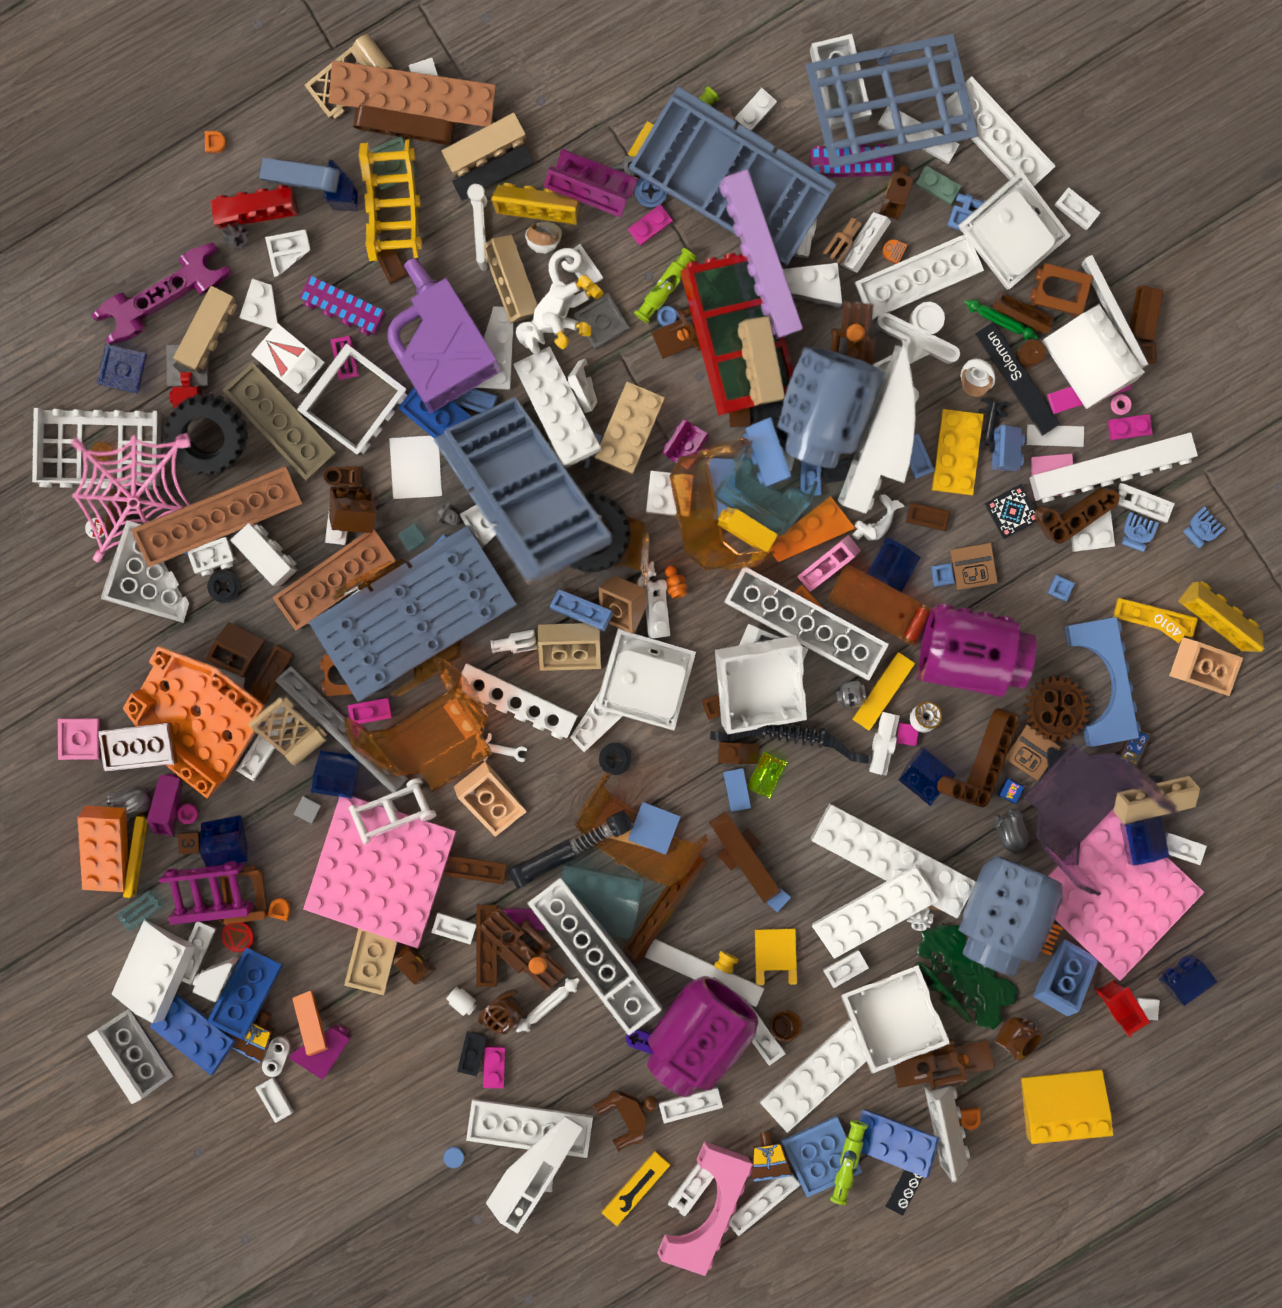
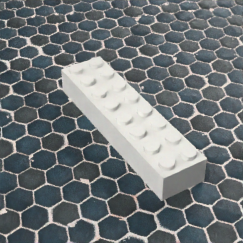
[723,566,889,680]
[810,803,976,918]

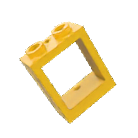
[717,507,778,552]

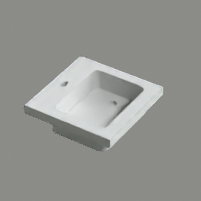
[958,171,1070,290]
[595,629,696,730]

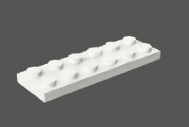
[945,77,1055,187]
[854,235,984,320]
[513,346,601,468]
[812,865,939,959]
[760,1019,866,1133]
[466,1099,593,1158]

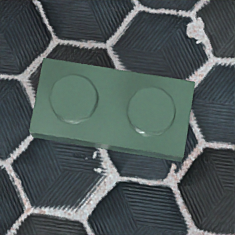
[915,166,961,205]

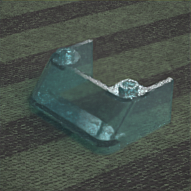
[715,440,818,536]

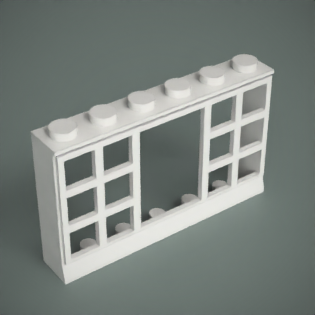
[32,408,162,490]

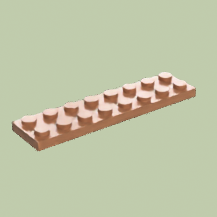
[329,60,496,127]
[131,465,302,567]

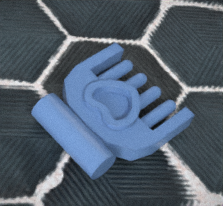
[1183,506,1226,548]
[1121,512,1159,552]

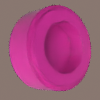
[177,803,199,824]

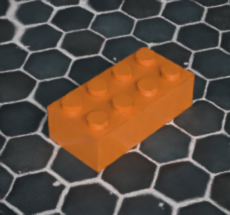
[78,806,129,892]

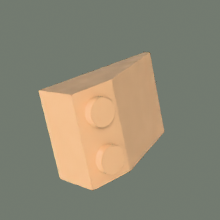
[1169,638,1243,696]
[454,762,527,837]

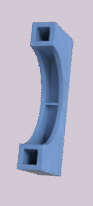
[1064,617,1141,747]

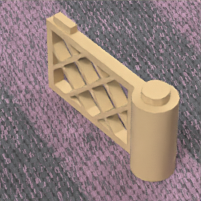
[305,34,394,119]
[248,697,328,766]

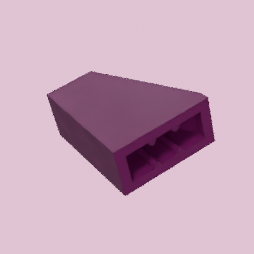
[147,774,183,837]
[289,1024,352,1080]

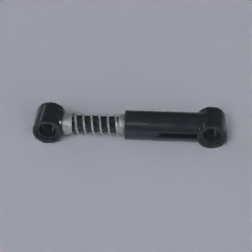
[507,810,633,888]

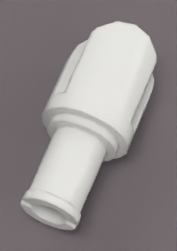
[491,629,538,654]

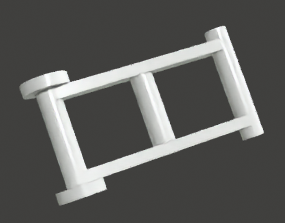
[468,184,488,271]
[349,778,437,845]

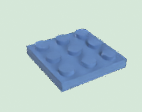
[781,1115,863,1198]

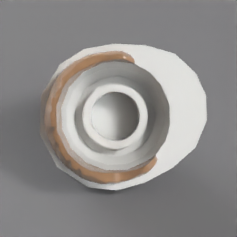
[525,222,562,254]
[960,359,995,397]

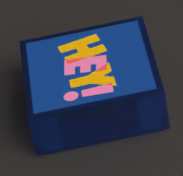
[997,777,1025,805]

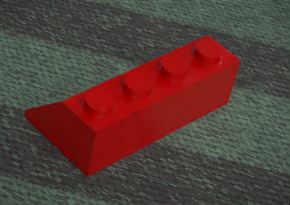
[210,185,299,229]

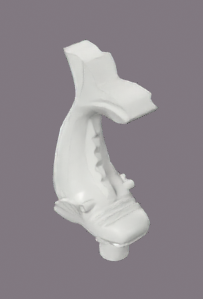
[852,495,905,541]

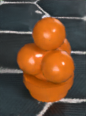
[665,566,688,599]

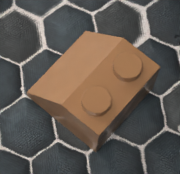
[599,575,647,634]

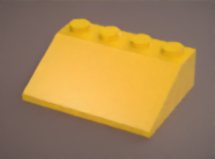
[492,183,580,225]
[1178,581,1264,652]
[1021,1069,1113,1144]

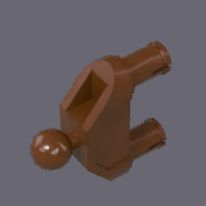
[593,1090,659,1152]

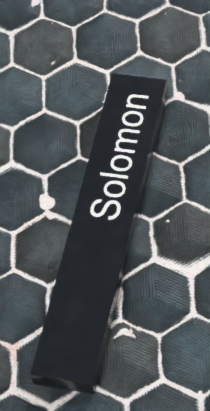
[975,322,1060,436]

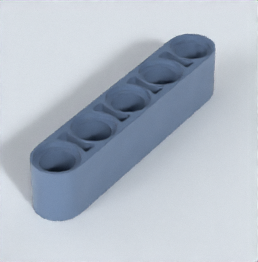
[259,158,340,192]

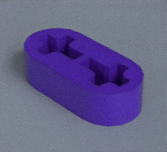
[626,1028,653,1054]

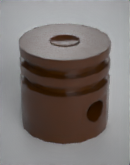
[1016,340,1045,368]

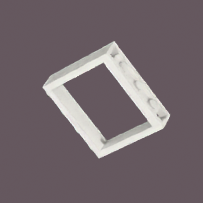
[297,344,407,455]

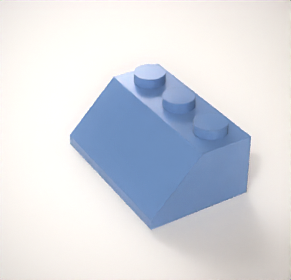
[743,418,791,488]

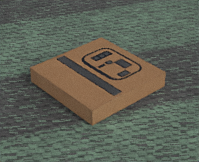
[950,543,998,590]
[1005,724,1061,781]

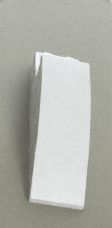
[838,346,915,513]
[528,878,662,1035]

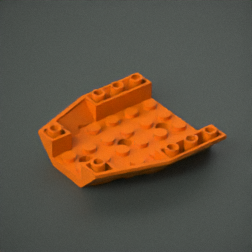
[123,646,265,799]

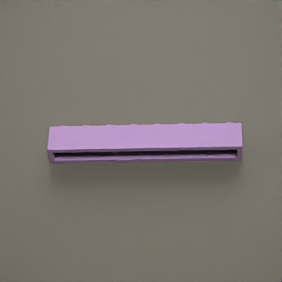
[720,170,803,340]

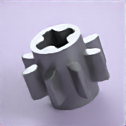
[222,223,248,250]

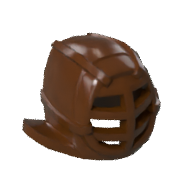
[478,989,523,1034]
[995,1016,1042,1061]

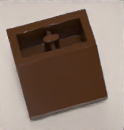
[329,486,377,533]
[206,622,266,677]

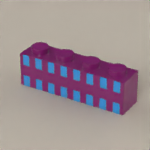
[809,144,894,178]
[299,276,386,336]

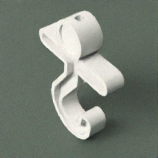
[873,302,960,402]

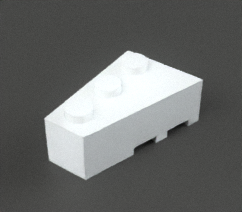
[782,263,842,308]

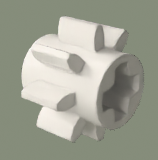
[907,908,934,931]

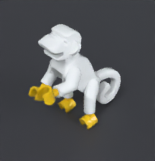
[516,248,604,355]

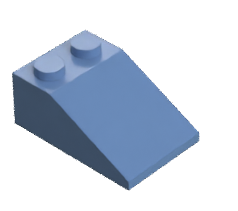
[1033,939,1098,1016]

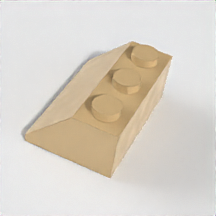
[538,623,601,671]

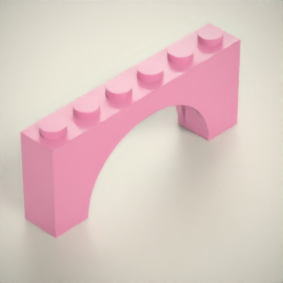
[657,1141,753,1276]

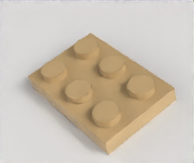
[344,928,398,995]

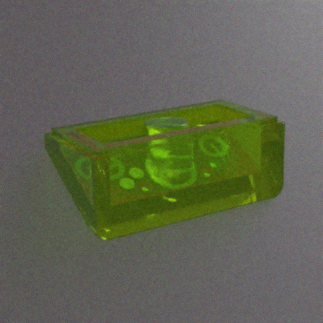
[747,752,787,798]

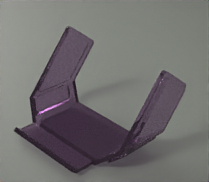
[1023,744,1179,896]

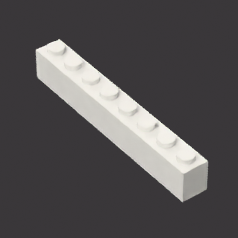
[1029,433,1198,503]

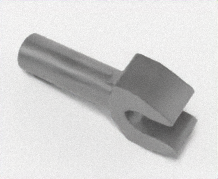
[608,156,636,177]

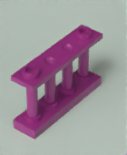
[544,148,638,217]
[159,861,254,925]

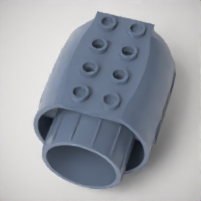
[777,347,885,468]
[958,855,1063,976]

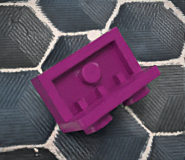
[663,419,710,470]

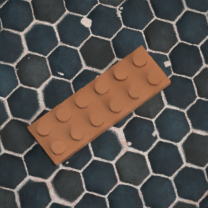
[272,528,397,631]

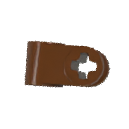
[323,466,364,488]

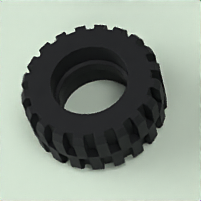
[164,393,248,476]
[569,493,630,573]

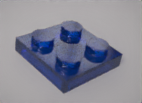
[96,344,147,394]

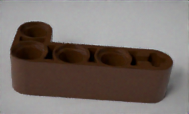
[1034,487,1120,544]

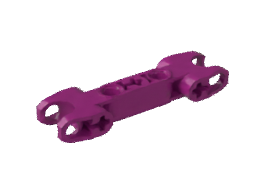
[91,242,232,346]

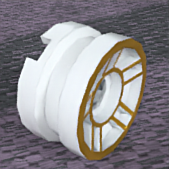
[910,701,942,733]

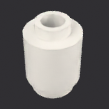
[446,986,477,1016]

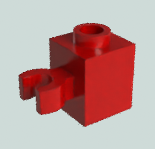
[169,372,202,408]

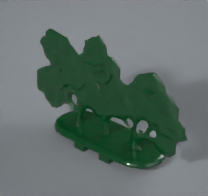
[915,924,1017,1030]

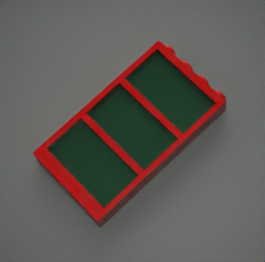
[680,253,794,416]

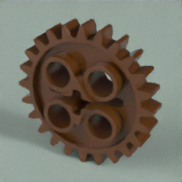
[1023,676,1090,742]

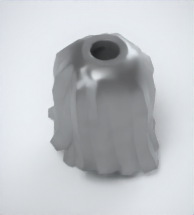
[106,786,151,821]
[994,809,1029,852]

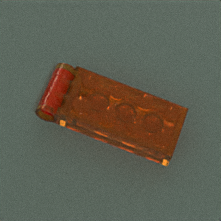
[826,564,931,647]

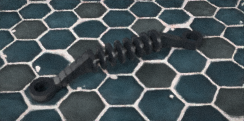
[710,723,872,764]

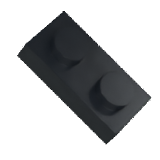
[457,1031,487,1077]

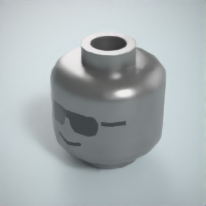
[836,681,867,709]

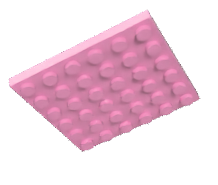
[303,793,457,948]
[1048,807,1204,981]

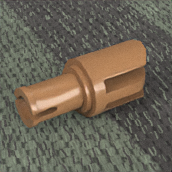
[823,218,862,264]

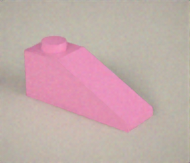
[797,535,861,592]

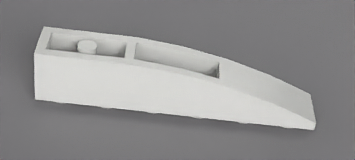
[486,1116,583,1234]

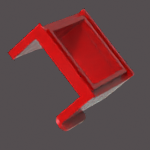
[1094,980,1150,1038]

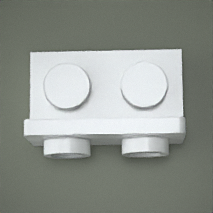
[187,537,237,576]

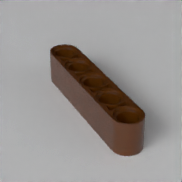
[353,105,455,145]
[709,811,781,904]

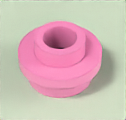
[1111,394,1132,415]

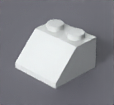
[192,956,240,1002]

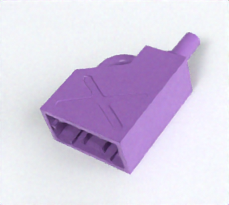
[387,258,501,413]

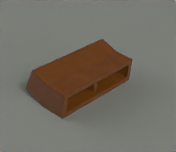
[1129,285,1163,342]

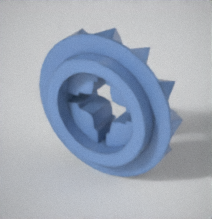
[634,178,667,208]

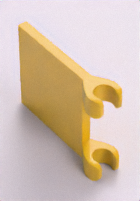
[755,929,797,985]

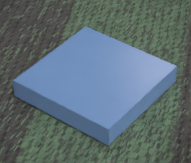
[628,802,680,855]

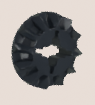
[207,570,241,603]
[599,743,631,775]

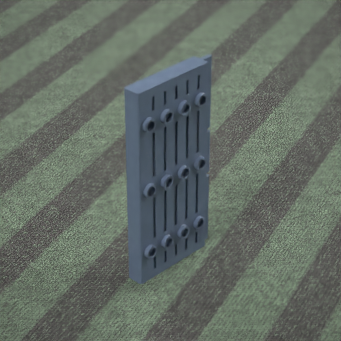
[629,86,837,267]
[434,397,612,582]
[309,525,516,702]

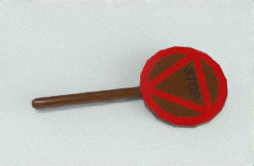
[202,900,254,952]

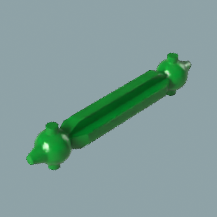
[964,299,1038,341]

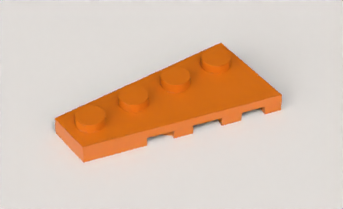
[769,496,855,562]

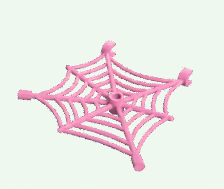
[71,433,190,562]

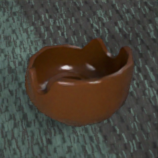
[769,1010,802,1042]

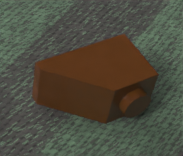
[717,741,759,764]

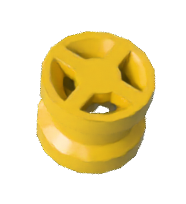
[714,951,739,974]

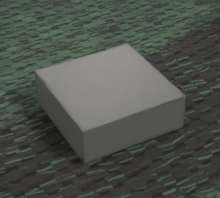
[294,796,322,824]

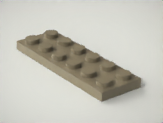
[223,362,337,481]

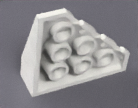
[101,520,189,623]

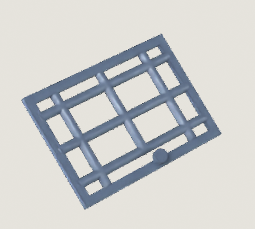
[805,34,978,168]

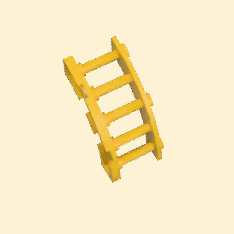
[359,140,422,261]

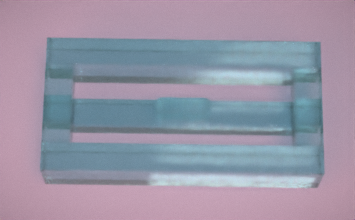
[116,890,162,932]

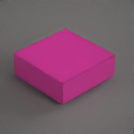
[896,723,918,746]

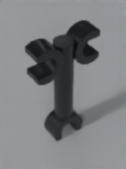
[978,398,1010,453]

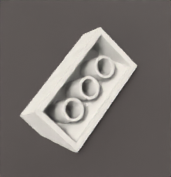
[87,1009,173,1104]

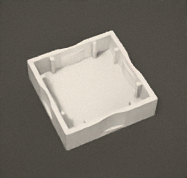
[715,636,807,734]
[841,966,950,1073]

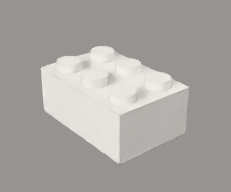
[231,523,298,586]

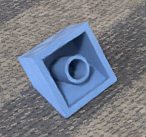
[992,425,1025,471]

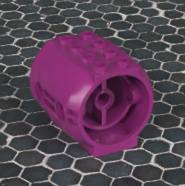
[916,604,1037,697]
[647,976,758,1097]

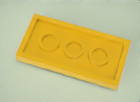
[931,409,984,496]

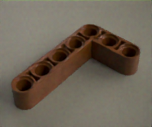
[937,708,1019,808]

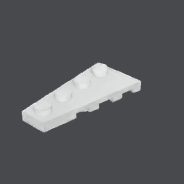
[475,306,514,390]
[459,505,497,548]
[570,692,622,752]

